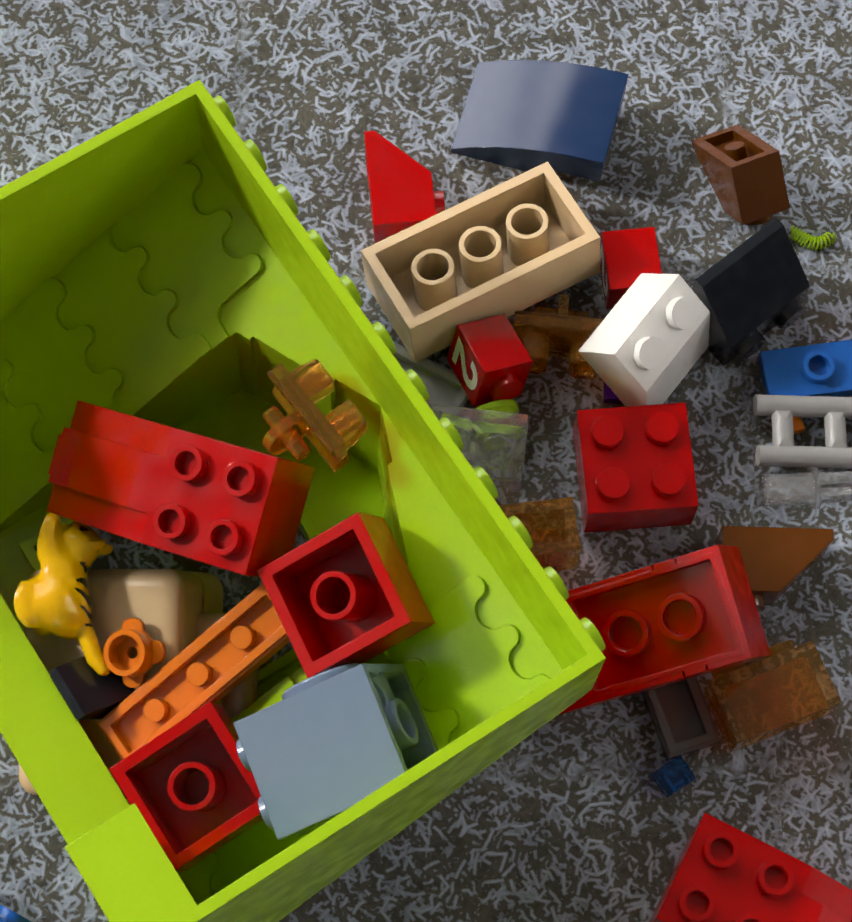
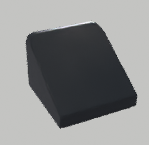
[49,650,135,720]

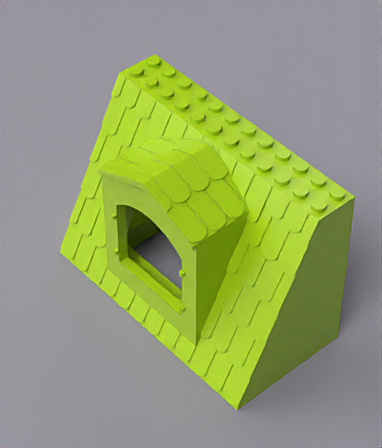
[0,80,606,922]

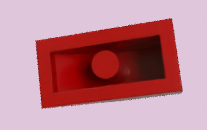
[364,130,445,244]

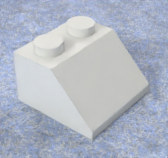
[578,273,710,407]

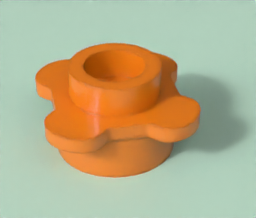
[102,618,166,688]

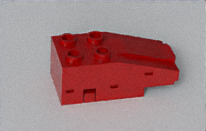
[47,400,315,577]
[557,544,771,716]
[649,813,852,922]

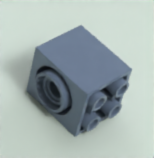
[233,663,438,840]

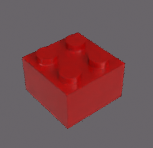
[573,402,699,533]
[257,512,435,678]
[109,701,263,872]

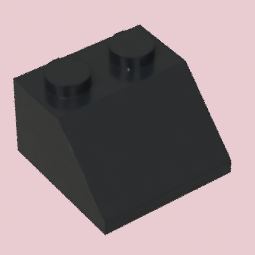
[692,218,810,366]

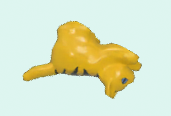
[14,513,113,676]

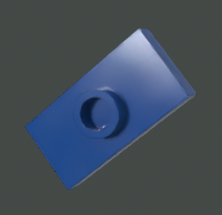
[757,340,852,397]

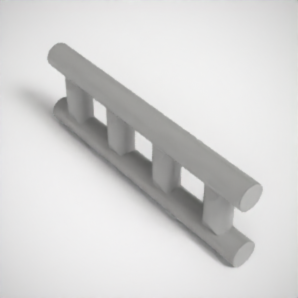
[752,394,852,469]

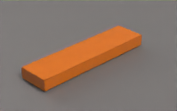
[96,583,290,760]

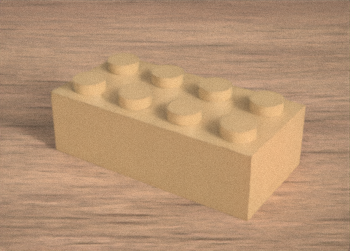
[361,161,600,363]

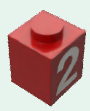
[600,227,662,309]
[447,314,533,407]

